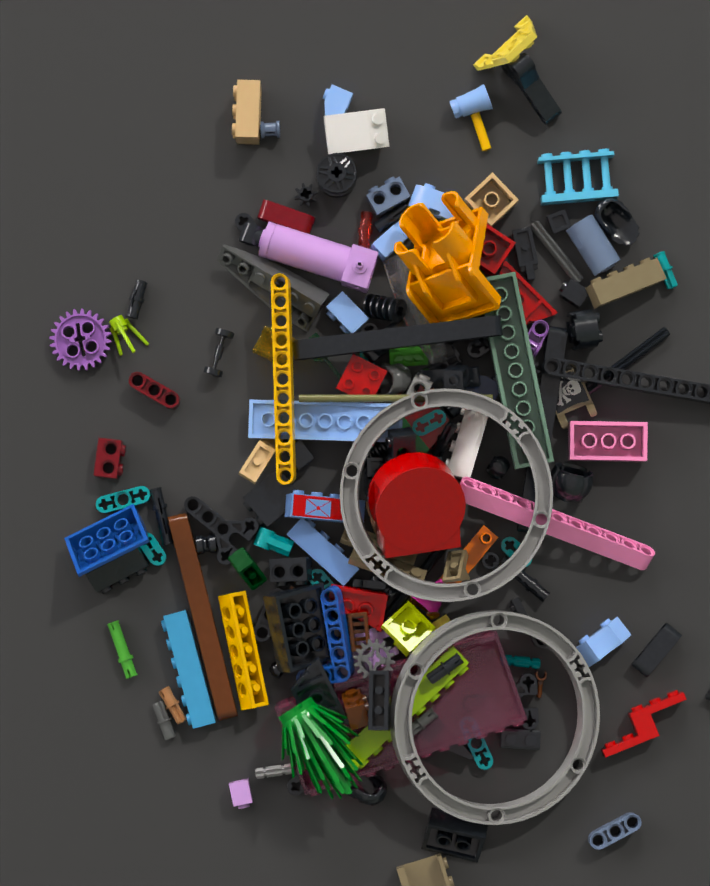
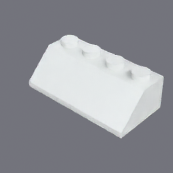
[445,408,488,479]

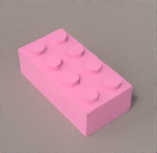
[568,421,648,462]

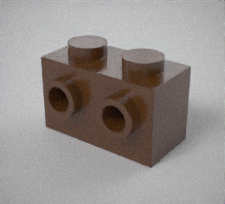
[341,689,369,730]

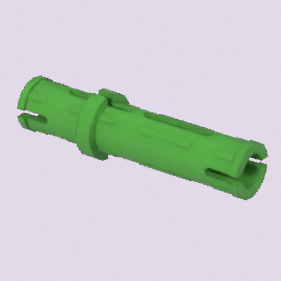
[107,620,138,679]

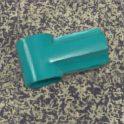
[253,526,294,557]

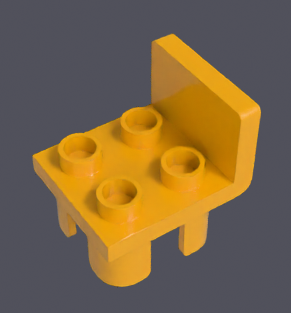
[394,191,501,323]

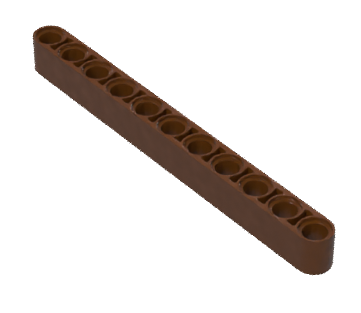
[168,512,238,721]

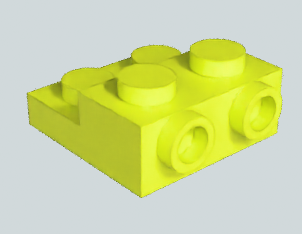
[381,601,436,657]

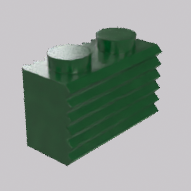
[228,548,267,590]

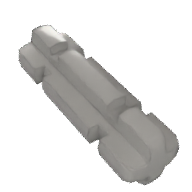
[255,763,292,779]

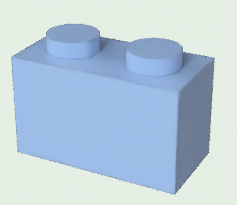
[326,291,369,334]

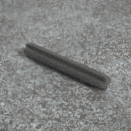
[530,221,583,283]

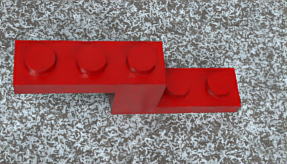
[601,690,687,757]

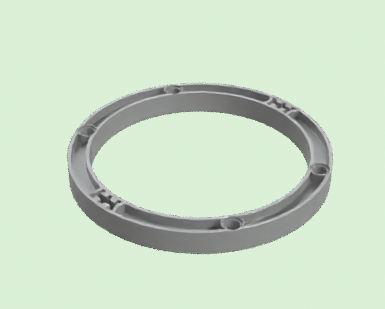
[340,388,553,602]
[390,610,600,825]

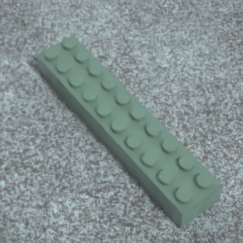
[483,272,554,470]

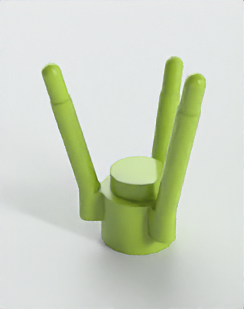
[109,315,149,356]

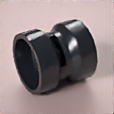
[196,534,217,555]

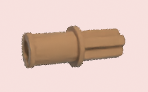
[158,686,186,724]

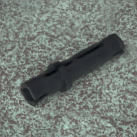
[150,487,174,546]
[498,556,550,602]

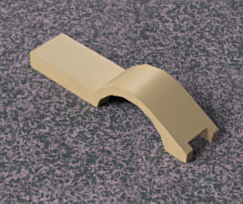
[239,438,284,484]

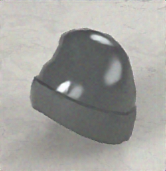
[379,362,412,395]

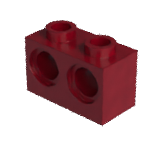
[94,438,126,479]

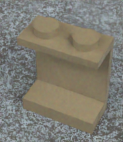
[396,854,454,886]

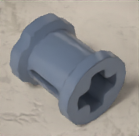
[260,121,280,138]

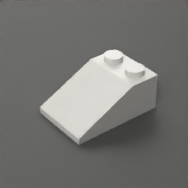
[323,108,389,154]

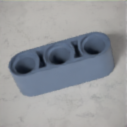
[588,812,642,850]

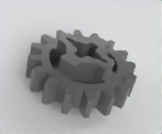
[353,639,396,679]

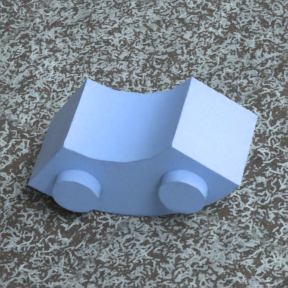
[408,183,467,221]
[576,616,631,667]

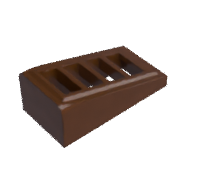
[348,612,371,652]

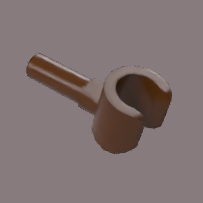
[535,671,547,698]

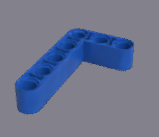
[296,585,355,684]

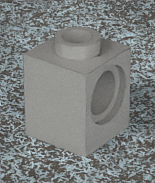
[406,374,433,406]

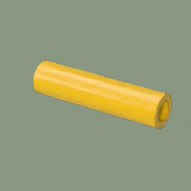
[471,112,491,151]

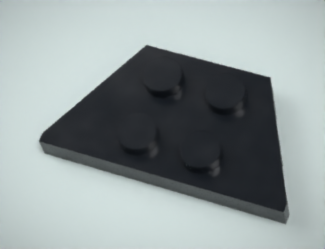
[290,657,349,725]

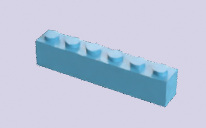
[161,610,217,729]

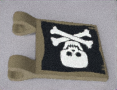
[556,369,597,429]

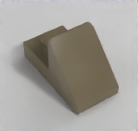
[442,550,470,583]

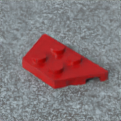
[499,261,558,325]

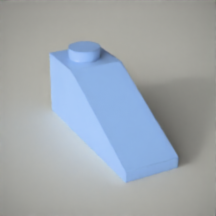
[322,84,353,142]

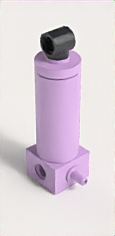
[238,222,378,293]

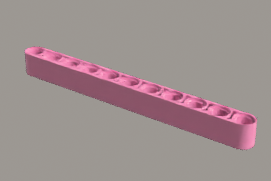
[460,477,655,570]

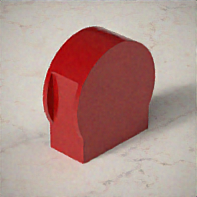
[367,452,466,558]

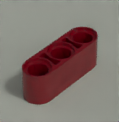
[257,200,315,234]
[129,372,180,409]

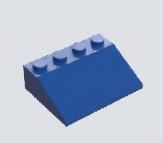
[64,504,149,577]

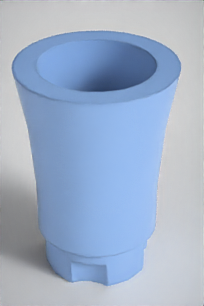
[449,84,493,118]

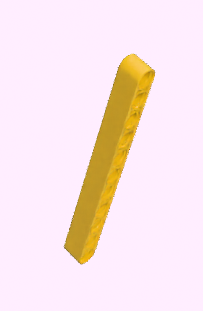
[271,273,296,485]

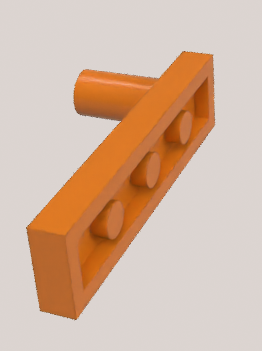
[437,525,499,583]

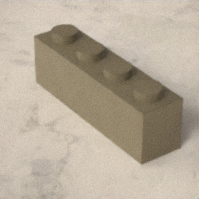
[585,257,667,309]

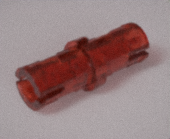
[358,211,373,249]

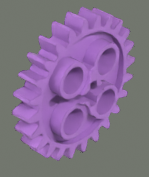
[49,308,112,371]

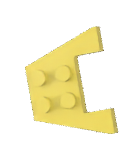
[473,15,537,71]

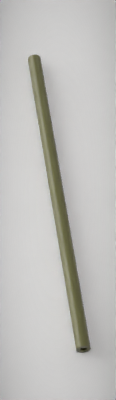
[299,394,493,402]

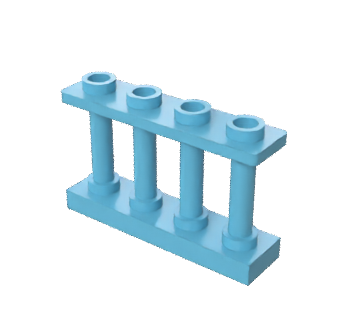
[537,148,619,206]

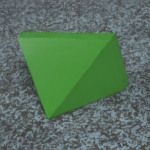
[389,345,428,366]

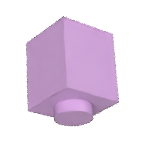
[229,778,253,809]

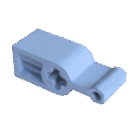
[370,220,408,262]

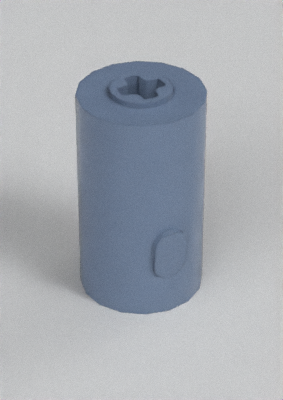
[566,214,621,276]

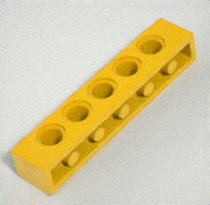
[218,590,269,710]

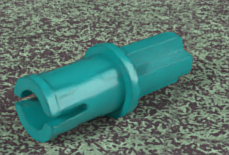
[653,251,677,289]

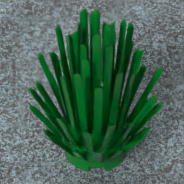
[278,697,363,800]

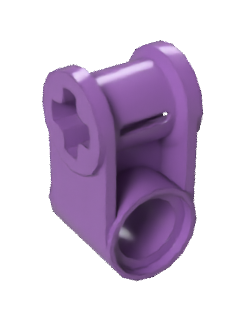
[528,320,549,358]

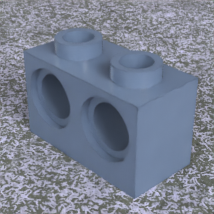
[366,176,411,218]

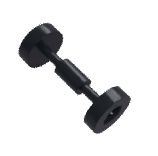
[203,328,234,377]

